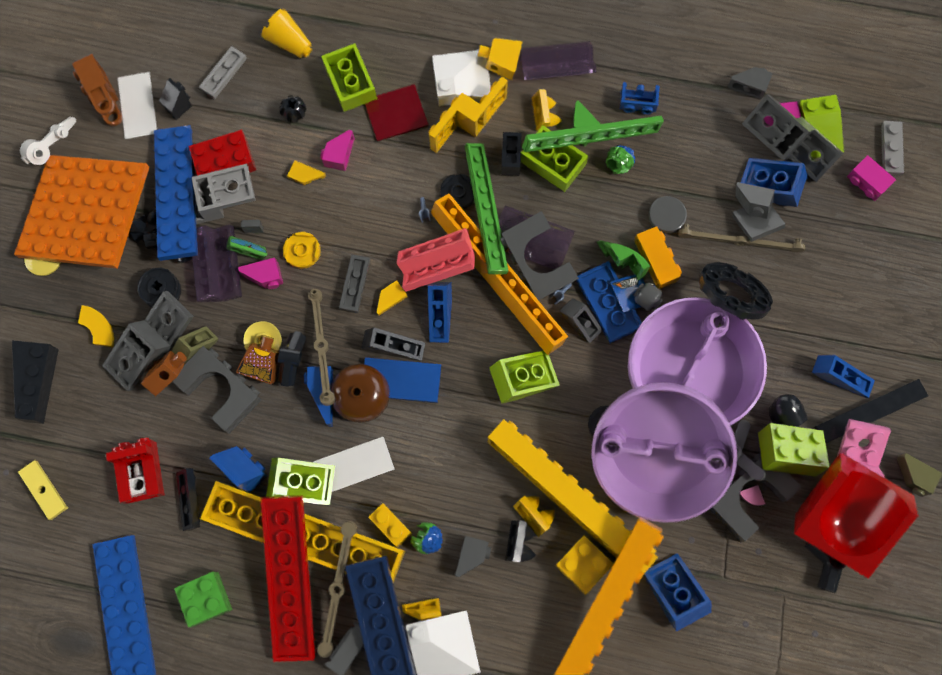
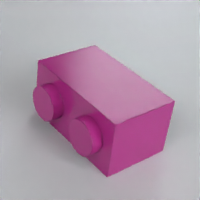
[847,155,896,201]

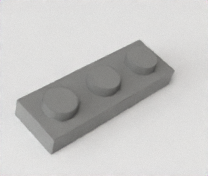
[199,46,247,99]
[881,121,904,176]

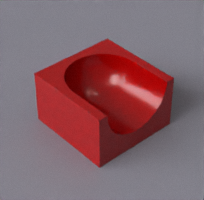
[794,452,918,579]

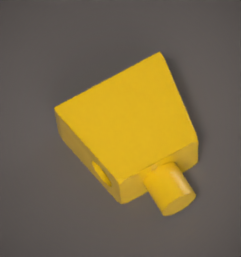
[478,38,522,80]

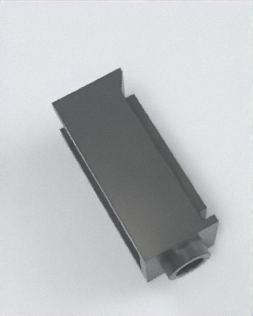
[325,622,364,675]

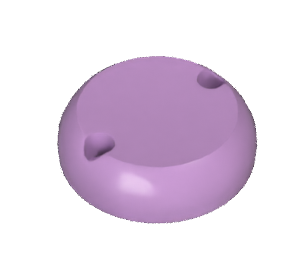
[628,297,767,426]
[592,382,737,522]

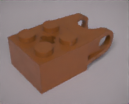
[72,54,123,126]

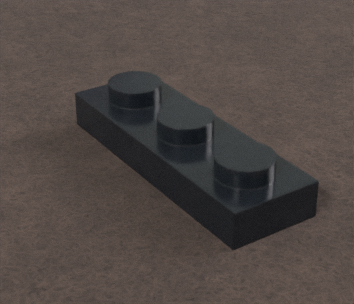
[176,468,201,531]

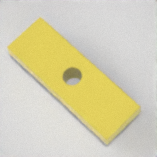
[18,460,68,520]

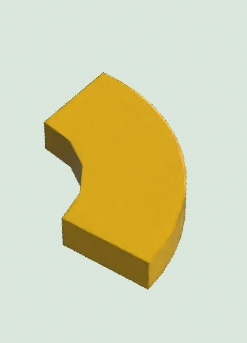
[78,305,114,347]

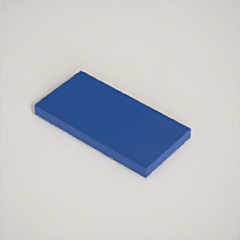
[576,261,642,344]
[364,357,442,403]

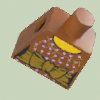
[236,335,280,384]

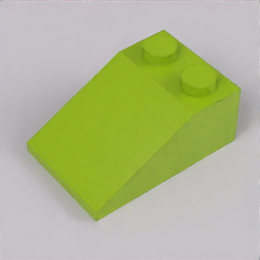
[798,95,844,159]
[489,351,560,404]
[266,458,335,505]

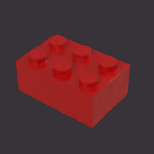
[189,130,257,176]

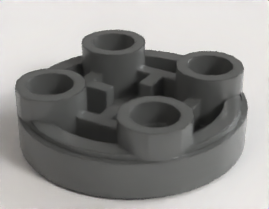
[648,196,687,233]

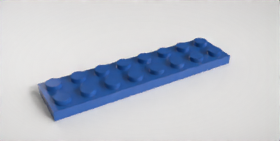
[154,125,198,261]
[93,535,156,675]

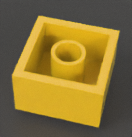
[555,535,614,594]

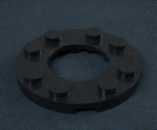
[699,262,773,320]

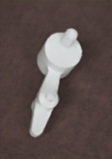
[20,117,76,165]

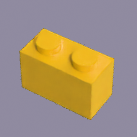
[369,503,412,548]

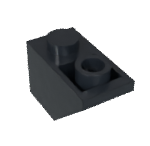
[159,78,192,120]

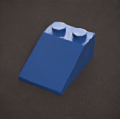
[741,158,807,207]
[210,446,267,493]
[644,553,711,632]

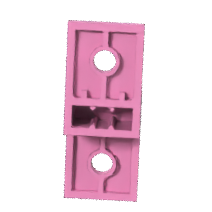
[837,419,891,477]

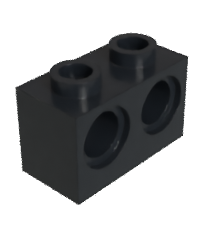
[501,132,522,176]

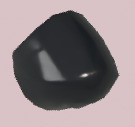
[769,394,808,427]

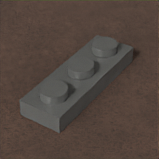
[339,254,370,313]

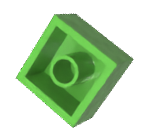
[174,572,232,627]

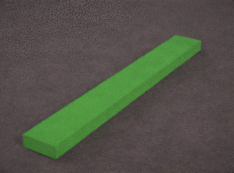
[522,116,664,152]
[465,143,508,274]

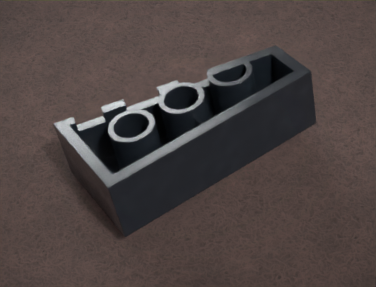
[12,340,59,424]

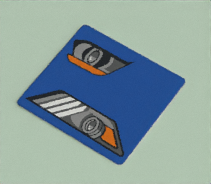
[610,274,645,312]

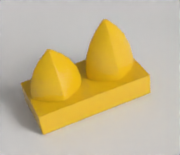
[532,89,562,131]
[513,496,555,537]

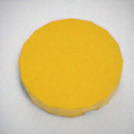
[283,232,321,269]

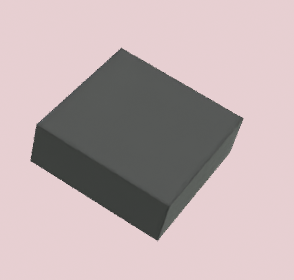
[241,220,264,233]

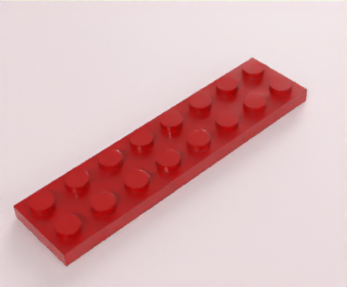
[261,495,315,662]

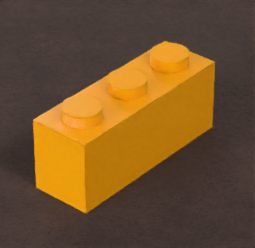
[634,226,682,289]

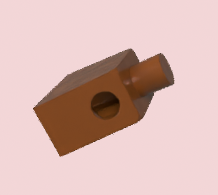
[141,351,187,397]

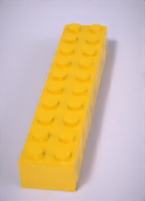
[488,420,658,575]
[200,481,405,583]

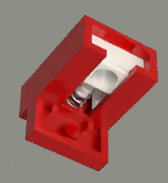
[106,438,165,504]

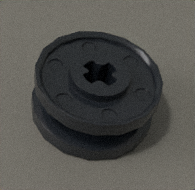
[137,267,181,308]

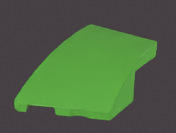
[597,240,650,280]

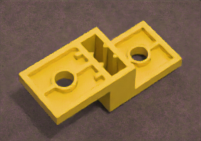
[429,77,508,153]

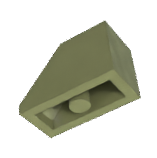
[172,326,218,364]
[897,453,942,497]

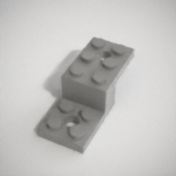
[191,164,256,224]

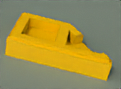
[287,161,326,185]
[377,280,408,316]
[402,598,441,620]

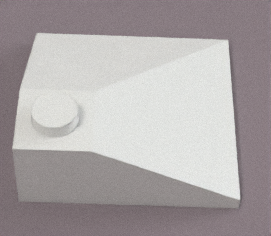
[432,50,491,106]
[406,611,480,675]

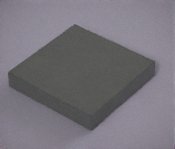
[732,207,786,242]

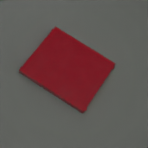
[365,84,429,142]

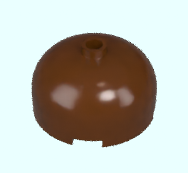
[331,364,390,423]

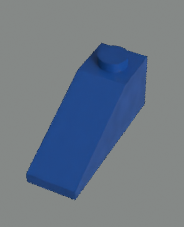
[428,282,452,343]
[812,355,875,398]
[304,366,333,427]

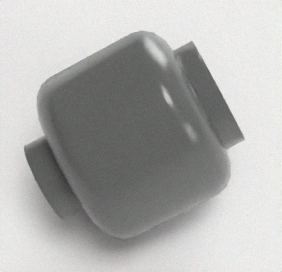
[634,282,663,311]

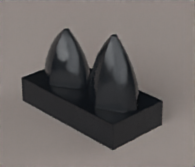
[130,209,157,242]
[505,520,536,563]

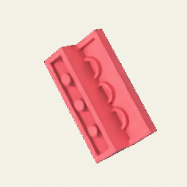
[397,228,475,292]

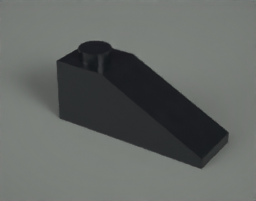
[361,327,425,361]

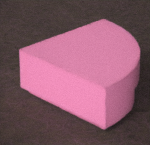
[739,485,765,506]

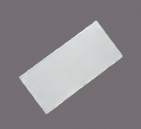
[118,72,157,139]
[313,437,394,492]

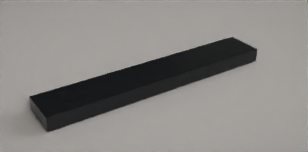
[814,379,928,444]

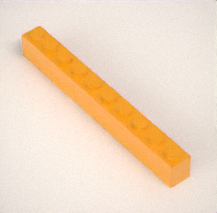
[431,194,568,355]
[554,517,664,675]

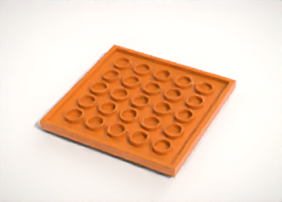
[14,155,149,269]

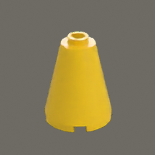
[261,9,312,58]

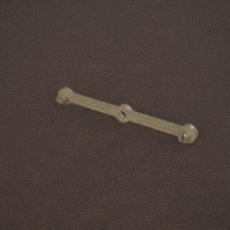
[678,224,805,252]
[308,289,335,406]
[317,521,357,657]

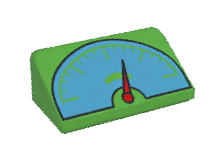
[226,236,267,260]

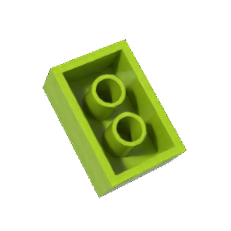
[321,43,377,112]
[520,125,588,192]
[758,423,829,476]

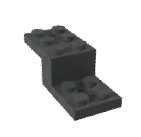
[742,94,844,182]
[102,291,194,391]

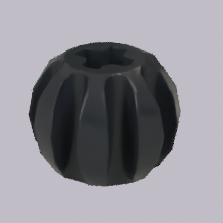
[279,95,307,123]

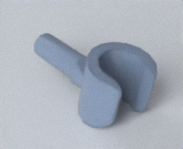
[419,197,432,223]
[549,283,572,304]

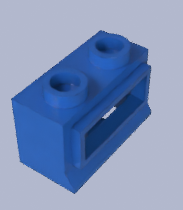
[620,82,660,115]

